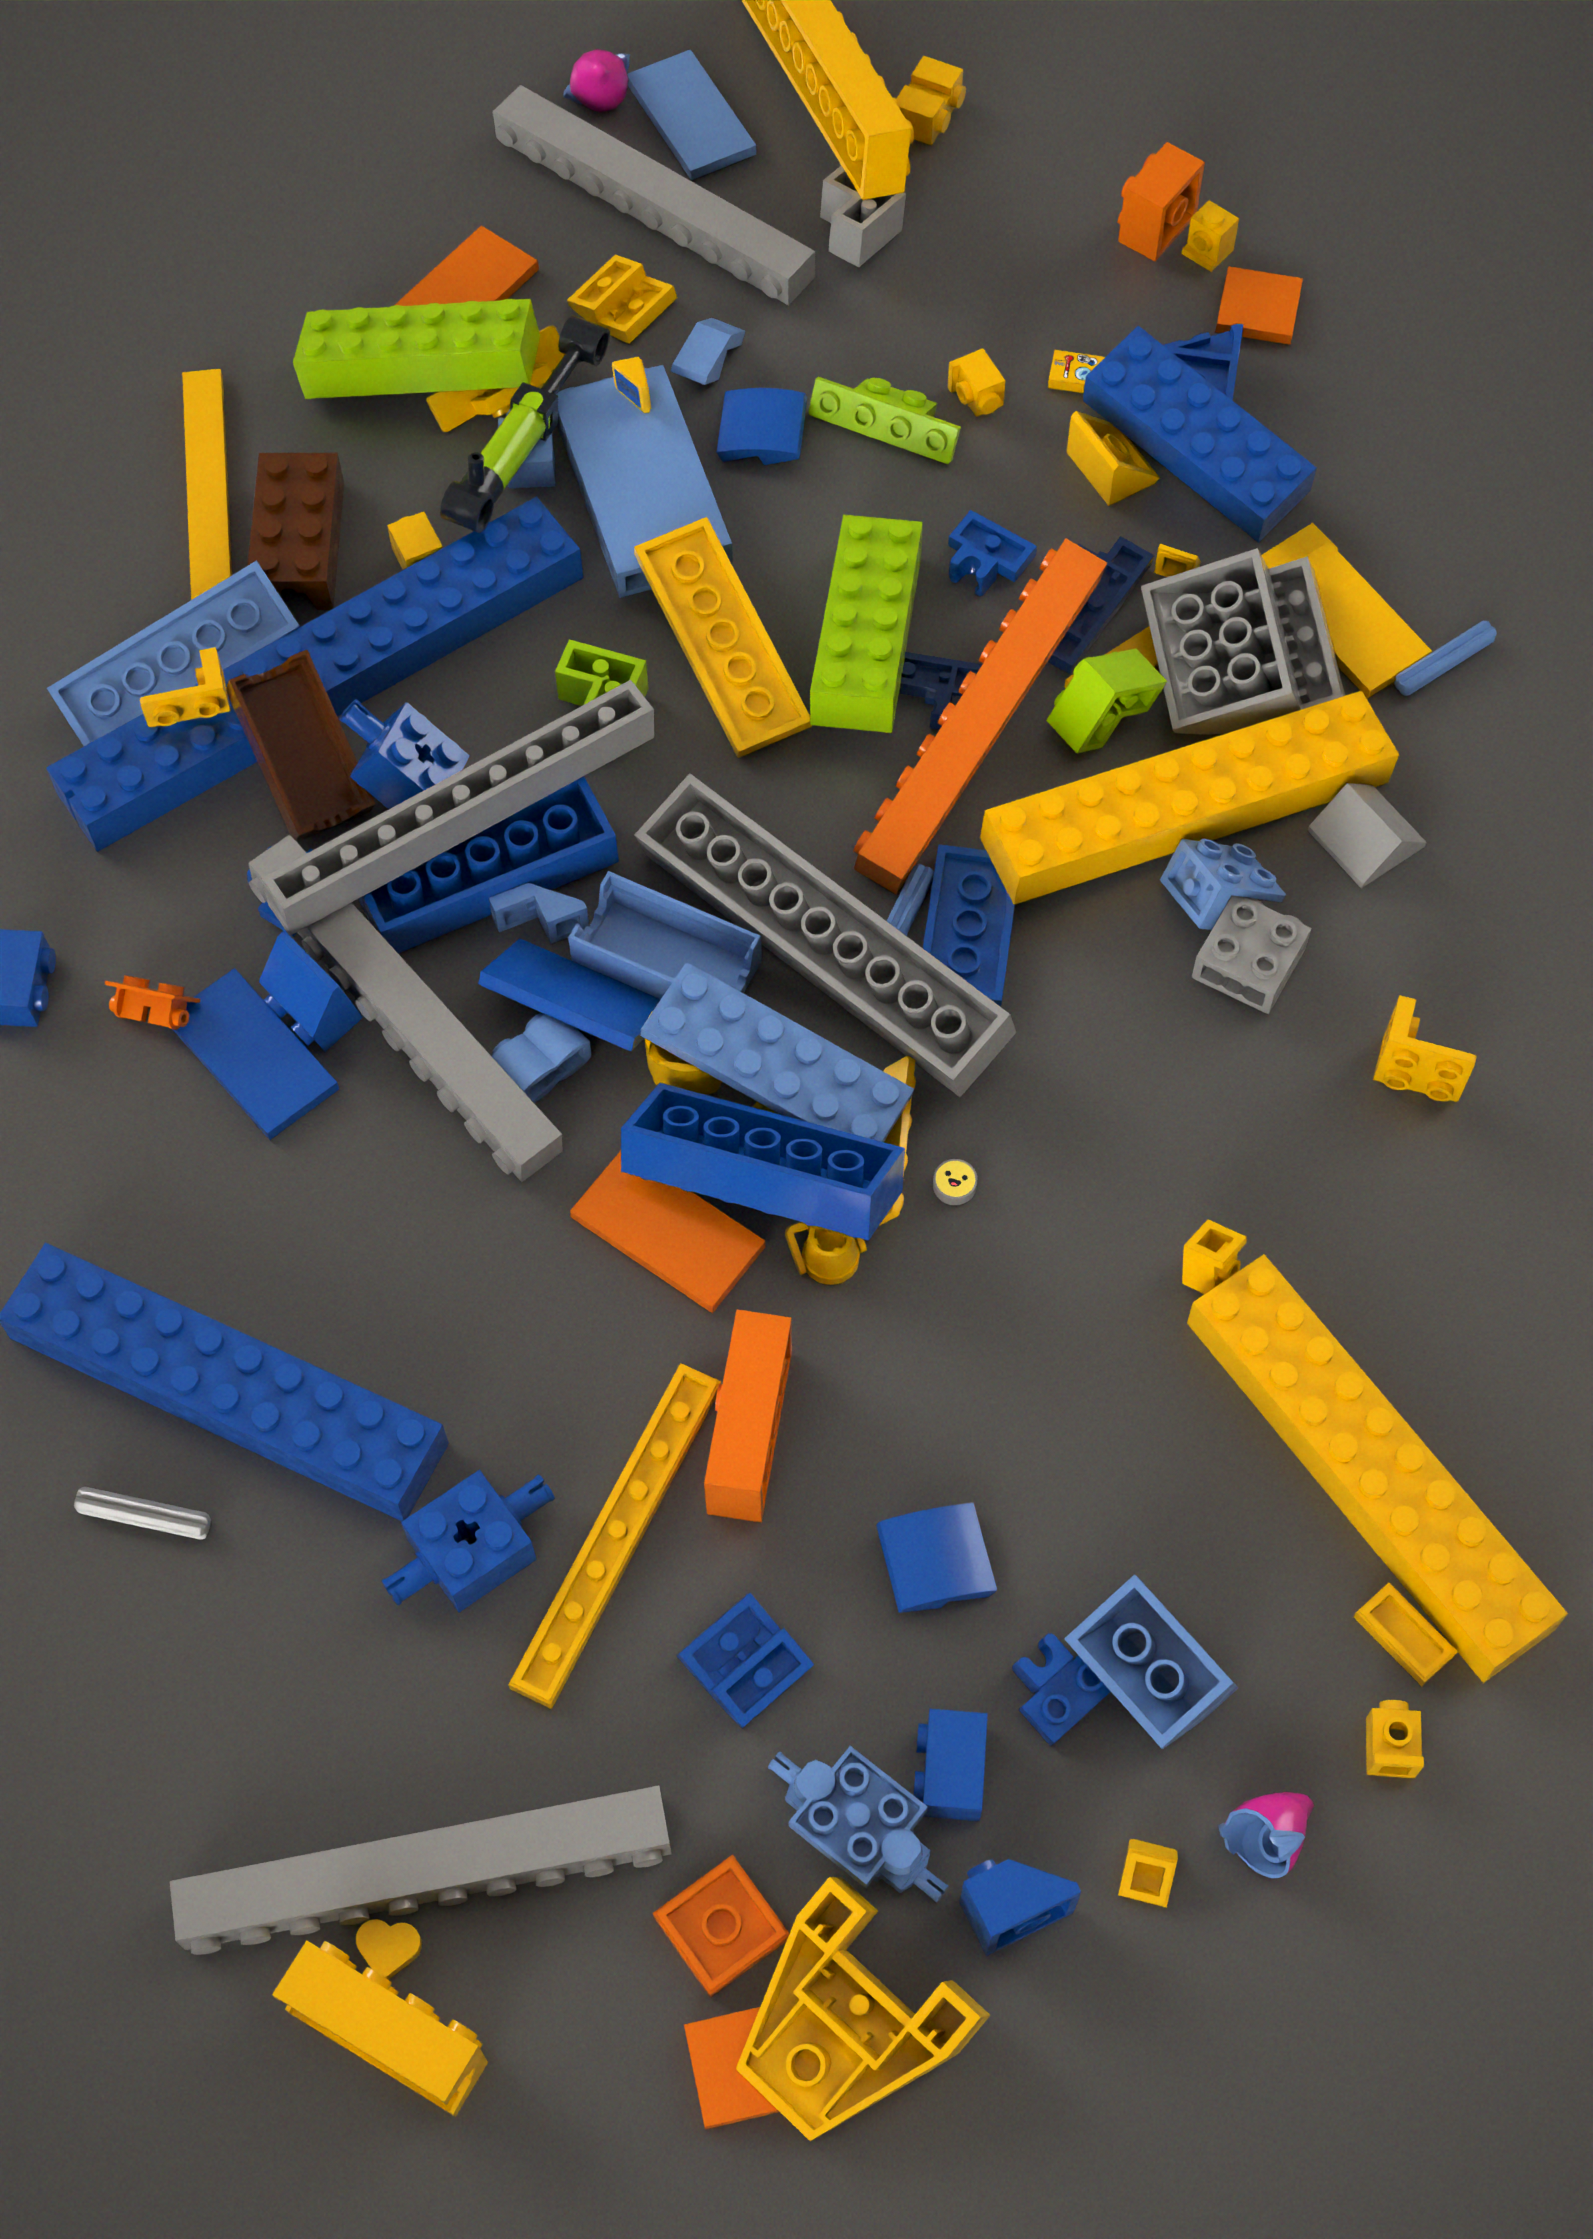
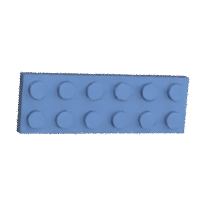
[47,560,300,746]
[640,961,914,1142]

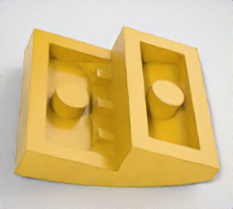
[567,254,678,344]

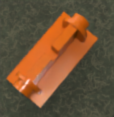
[104,975,200,1030]

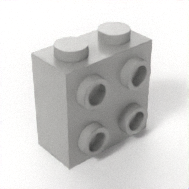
[1191,895,1312,1015]

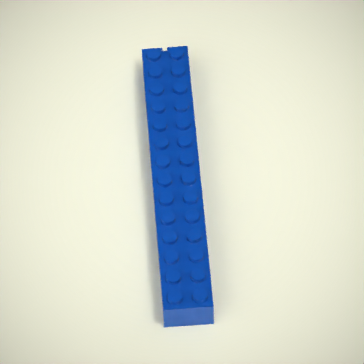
[46,496,584,852]

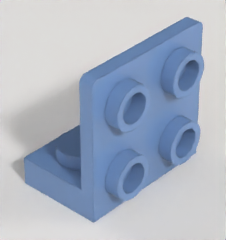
[1160,838,1286,930]

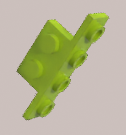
[808,376,961,464]

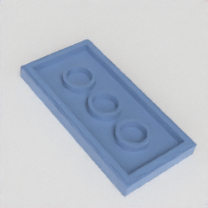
[627,49,757,180]

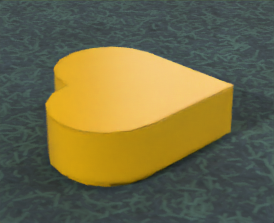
[356,1919,422,1980]

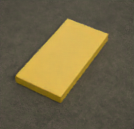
[1302,541,1432,699]

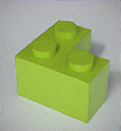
[555,639,649,706]
[1046,649,1167,753]

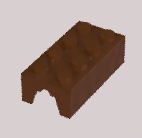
[247,452,344,610]
[226,650,376,842]

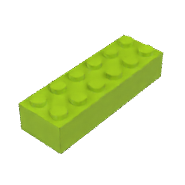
[293,299,540,399]
[810,514,923,733]

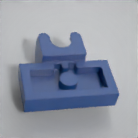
[948,510,1037,596]
[1012,1633,1111,1746]

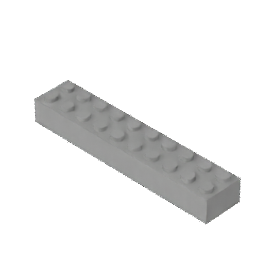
[634,773,1016,1097]

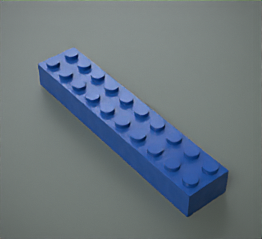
[0,1242,449,1521]

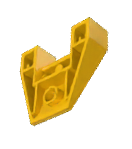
[736,1877,990,2141]

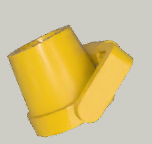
[785,1221,867,1285]

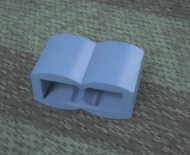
[492,1013,591,1103]

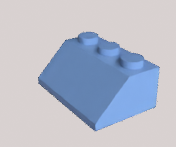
[1064,1574,1238,1749]

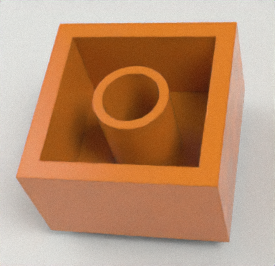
[1118,142,1205,262]

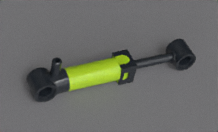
[440,315,610,533]

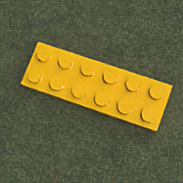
[634,517,812,758]

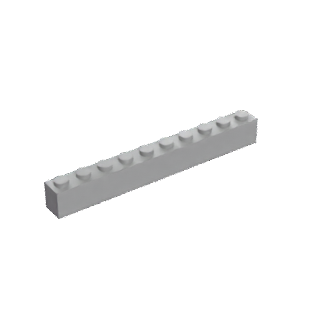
[493,85,815,306]
[262,680,654,936]
[249,834,563,1182]
[170,1785,672,1955]

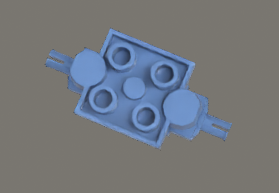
[768,1746,949,1903]

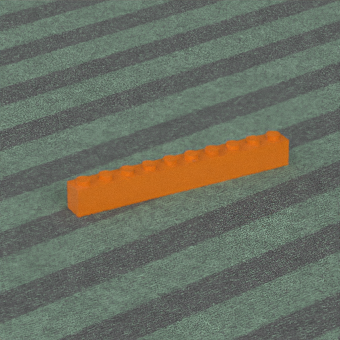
[853,538,1107,895]

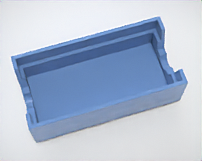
[568,871,762,999]

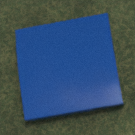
[716,388,808,465]
[876,1503,997,1613]
[676,1593,814,1728]

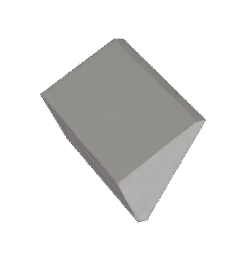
[1308,783,1427,889]

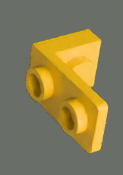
[140,647,231,727]

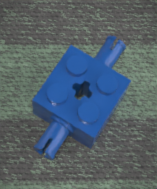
[339,699,470,809]
[381,1469,555,1613]

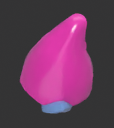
[563,49,630,112]
[1218,1792,1314,1878]

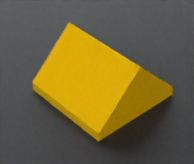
[1067,411,1160,506]

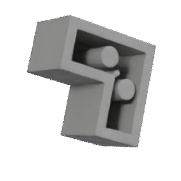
[820,165,906,267]

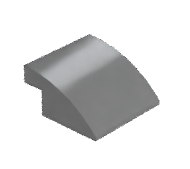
[1141,548,1345,735]

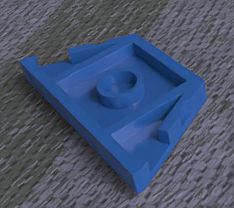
[1163,324,1244,400]

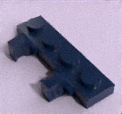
[1048,536,1154,675]
[899,652,983,730]

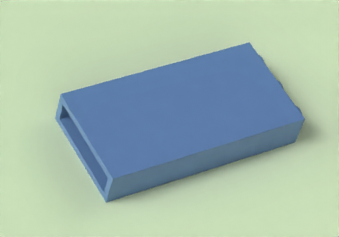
[556,365,733,598]

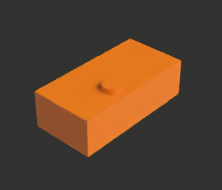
[704,1309,792,1523]

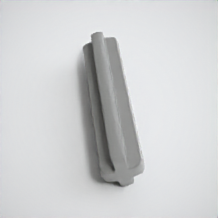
[74,1486,211,1540]

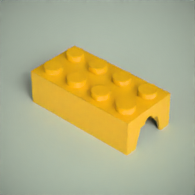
[272,1940,488,2117]

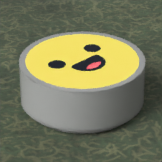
[933,1159,978,1205]

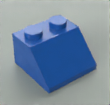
[259,930,363,1052]
[959,1859,1081,1956]

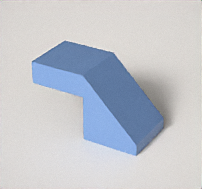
[671,318,745,385]
[489,883,589,944]

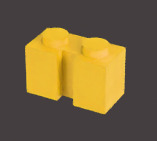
[896,55,966,146]

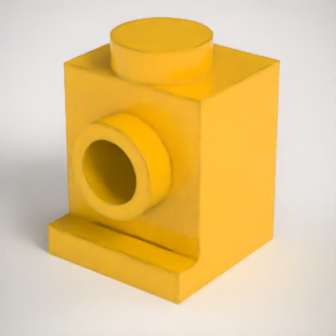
[1181,200,1239,272]
[948,348,1005,417]
[1182,1219,1247,1294]
[1366,1700,1424,1778]

